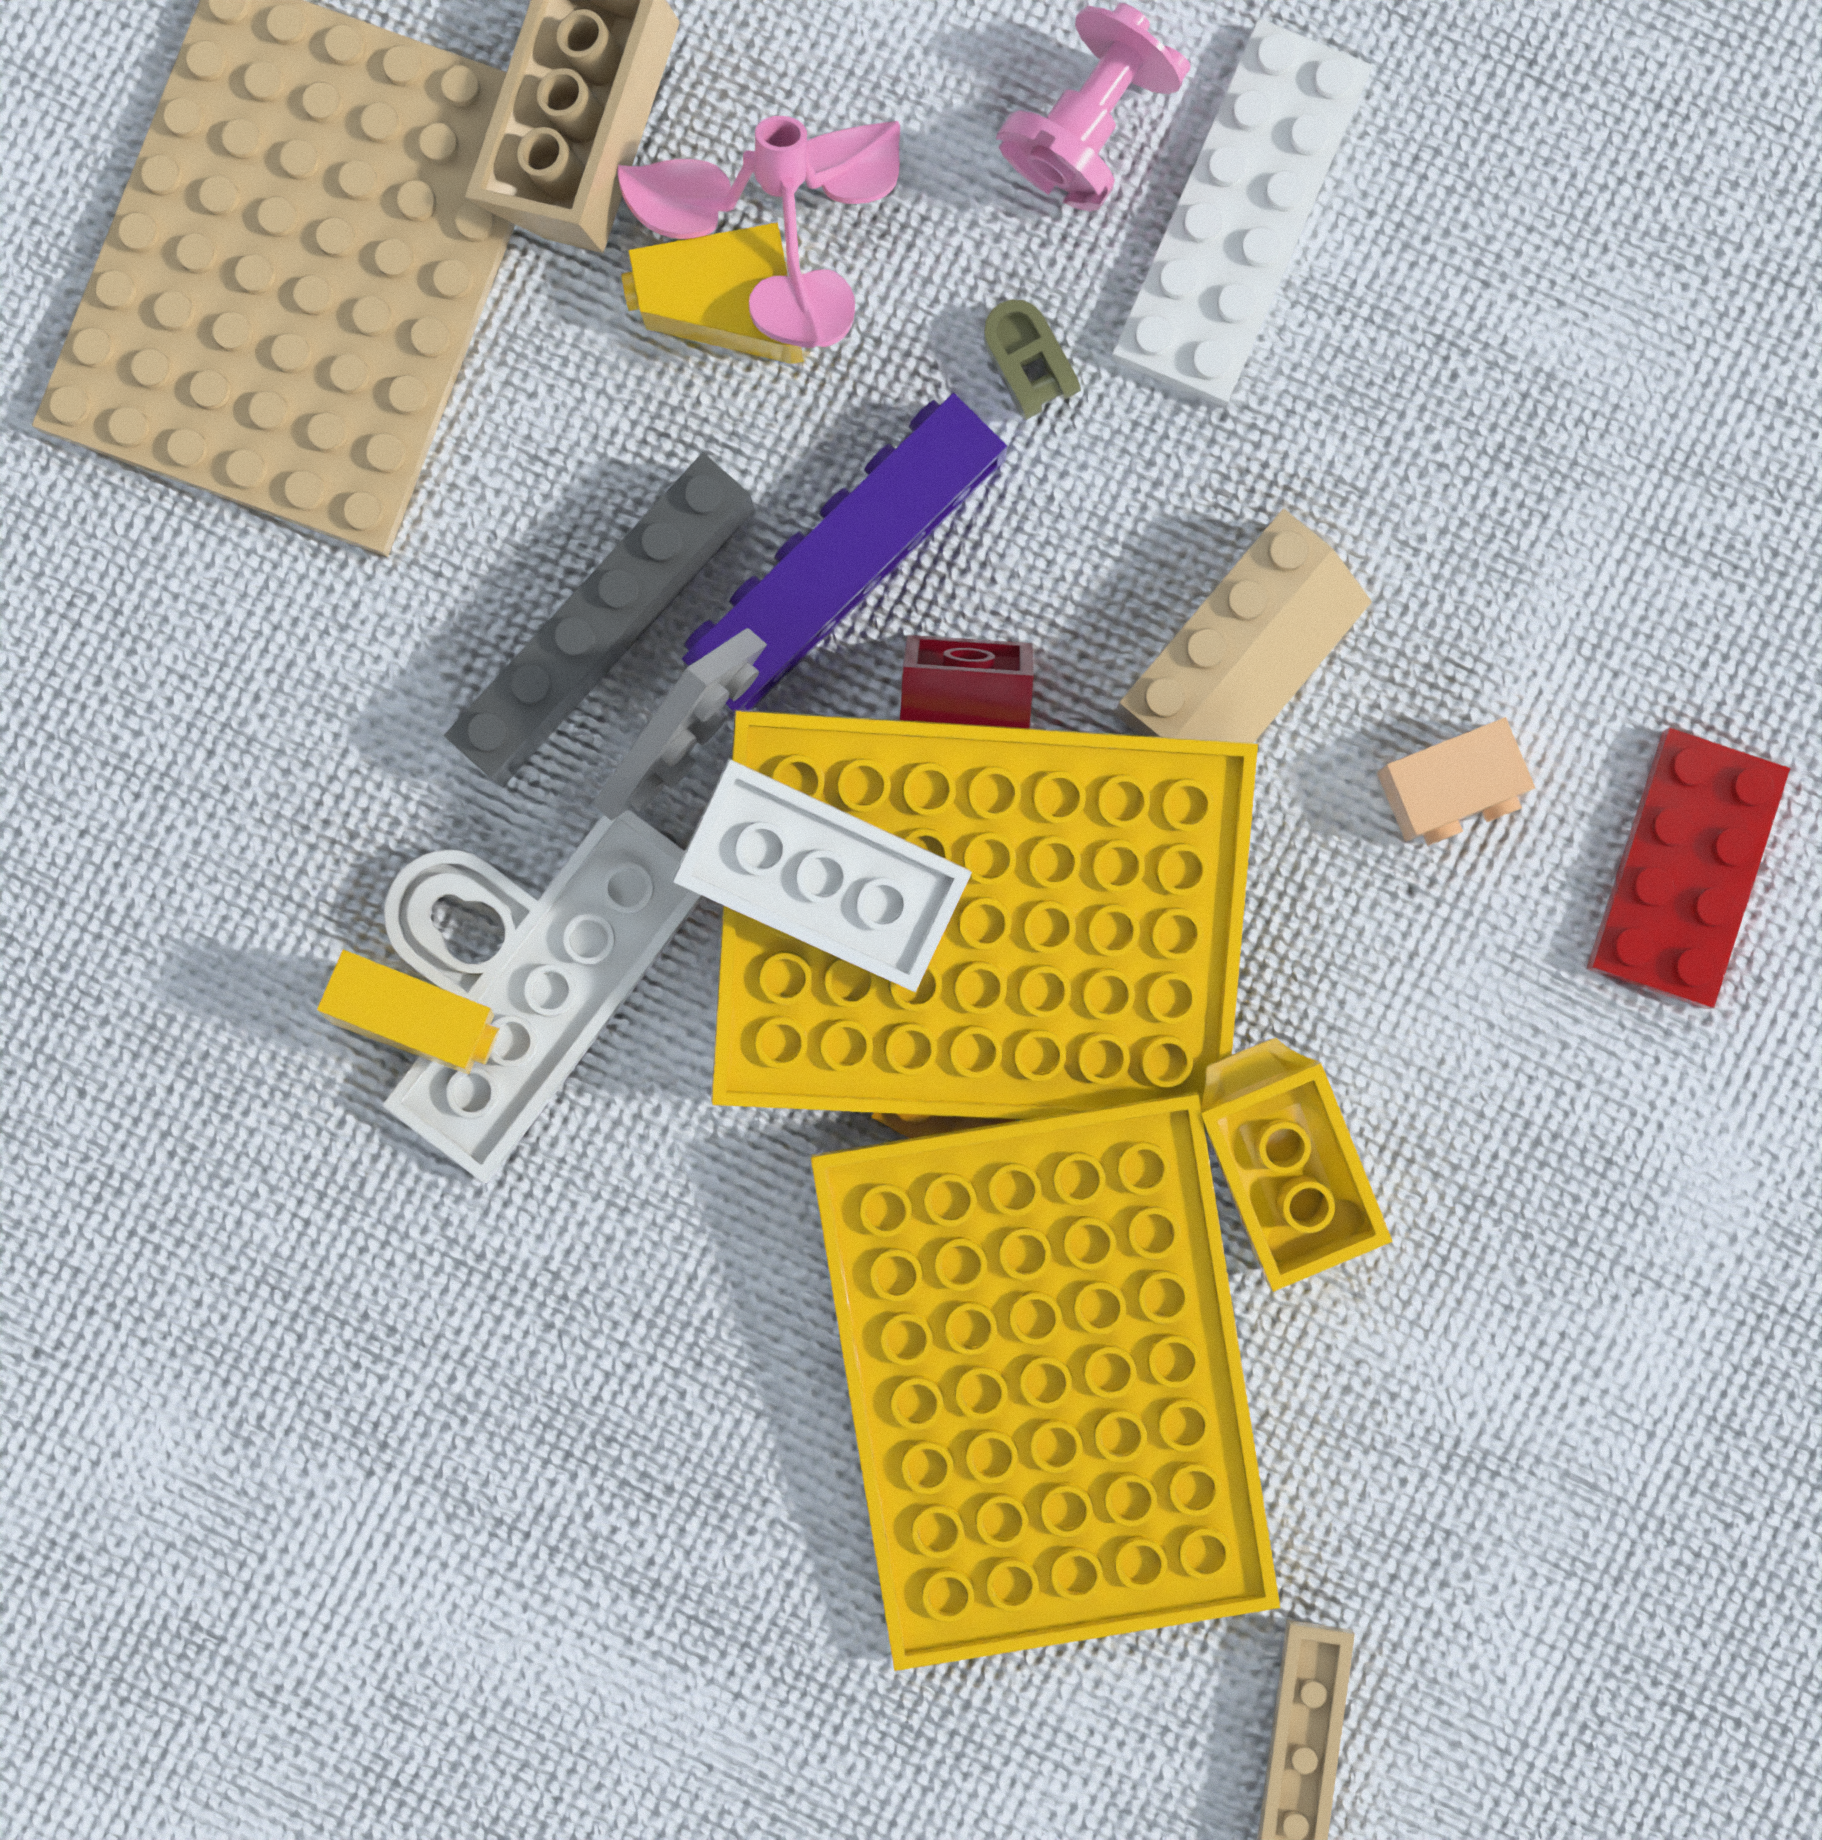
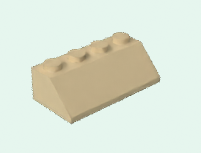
[465,0,680,253]
[1114,508,1372,743]

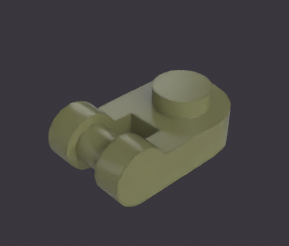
[984,299,1081,421]

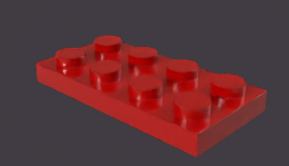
[1586,727,1791,1009]

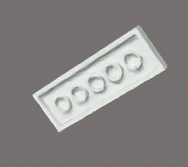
[1111,18,1373,408]

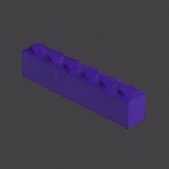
[681,392,1007,717]

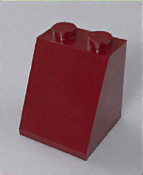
[900,635,1034,728]

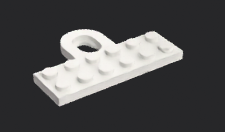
[382,809,704,1183]

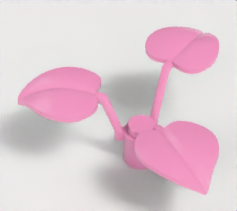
[618,116,900,348]

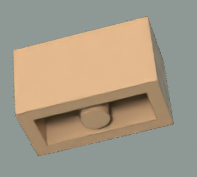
[1376,717,1535,846]

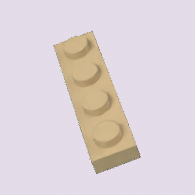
[1257,1620,1355,1840]

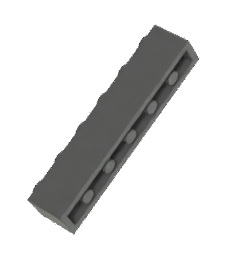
[443,452,755,788]

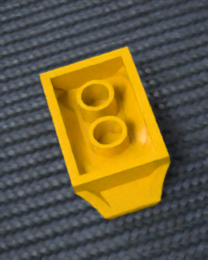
[1200,1038,1393,1292]

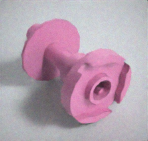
[996,3,1191,212]

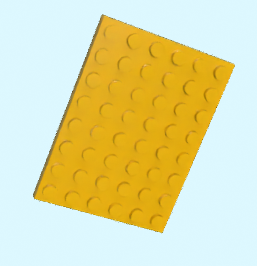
[711,710,1258,1128]
[811,1092,1280,1671]

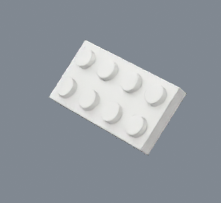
[672,758,972,992]

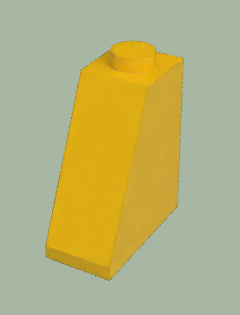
[621,222,804,364]
[317,949,500,1075]

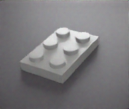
[592,628,767,821]

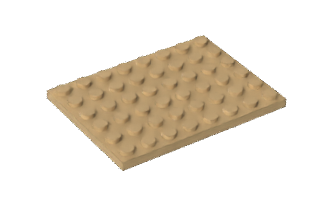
[32,0,515,558]

